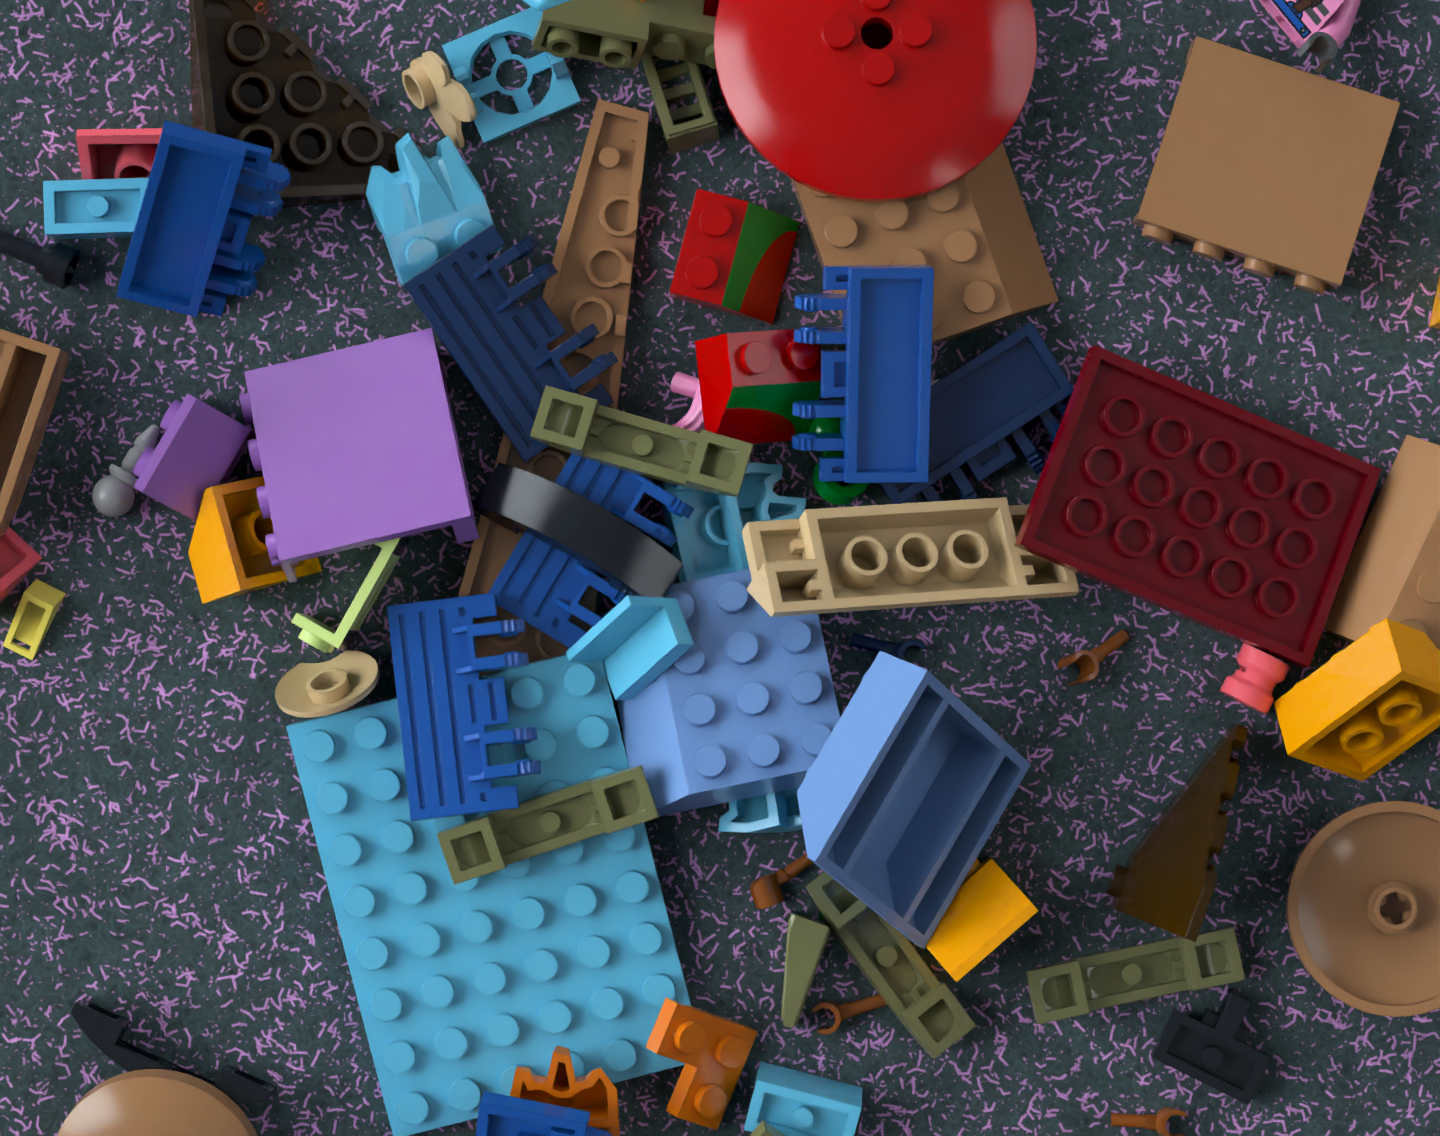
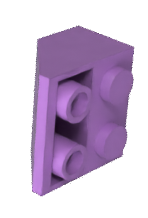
[133,393,255,521]

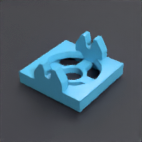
[442,7,581,145]

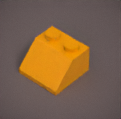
[926,856,1039,982]

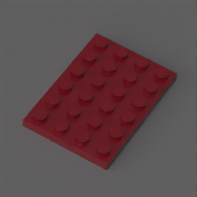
[1014,345,1382,668]

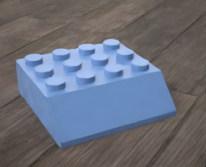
[600,569,840,816]
[797,651,1031,949]

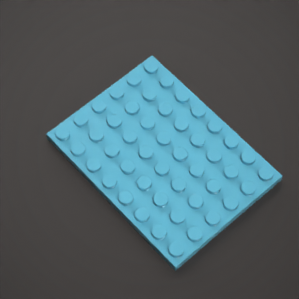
[286,654,691,1136]

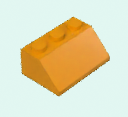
[1273,618,1440,782]

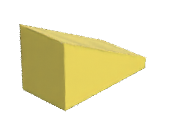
[3,579,66,660]

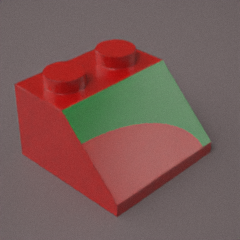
[669,188,799,324]
[695,329,821,444]

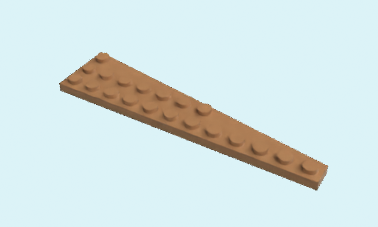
[458,99,649,675]

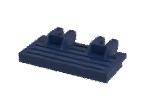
[403,224,619,463]
[879,322,1074,504]

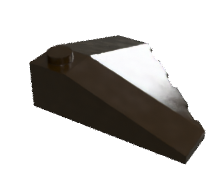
[189,0,415,208]
[1106,724,1248,942]

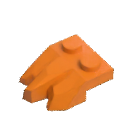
[510,1045,620,1136]

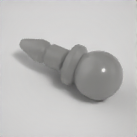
[92,424,159,517]

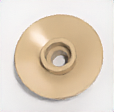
[275,650,380,718]

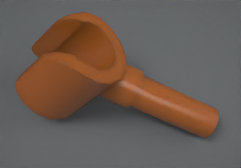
[1057,629,1130,686]
[750,853,814,909]
[811,994,887,1035]
[1110,1107,1188,1136]

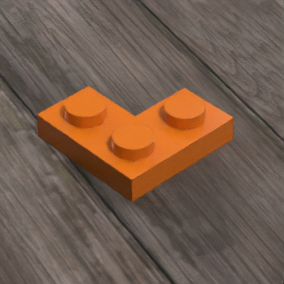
[645,997,758,1130]

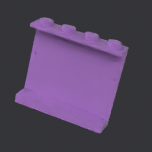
[239,328,479,583]

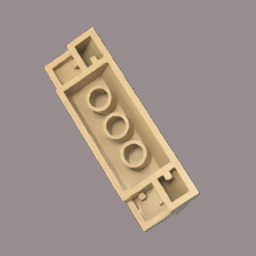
[742,497,1079,617]

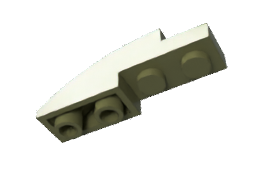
[532,0,716,69]

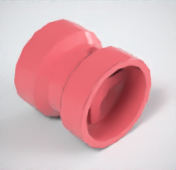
[1219,643,1291,715]

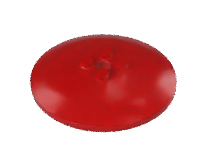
[714,0,1037,202]

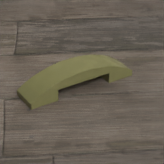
[530,385,753,497]
[437,765,659,885]
[805,872,976,1059]
[1025,927,1245,1024]

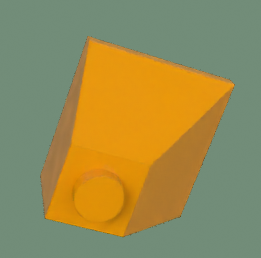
[188,476,322,604]

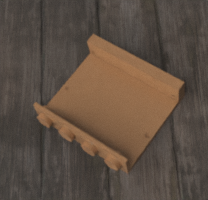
[1132,36,1400,295]

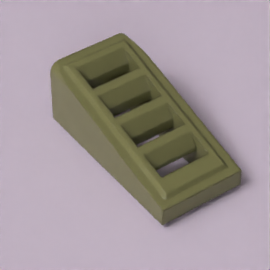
[641,53,720,154]
[781,911,831,1029]

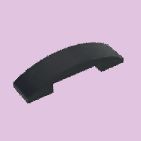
[472,463,683,597]
[70,999,276,1104]

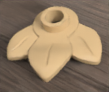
[402,51,477,149]

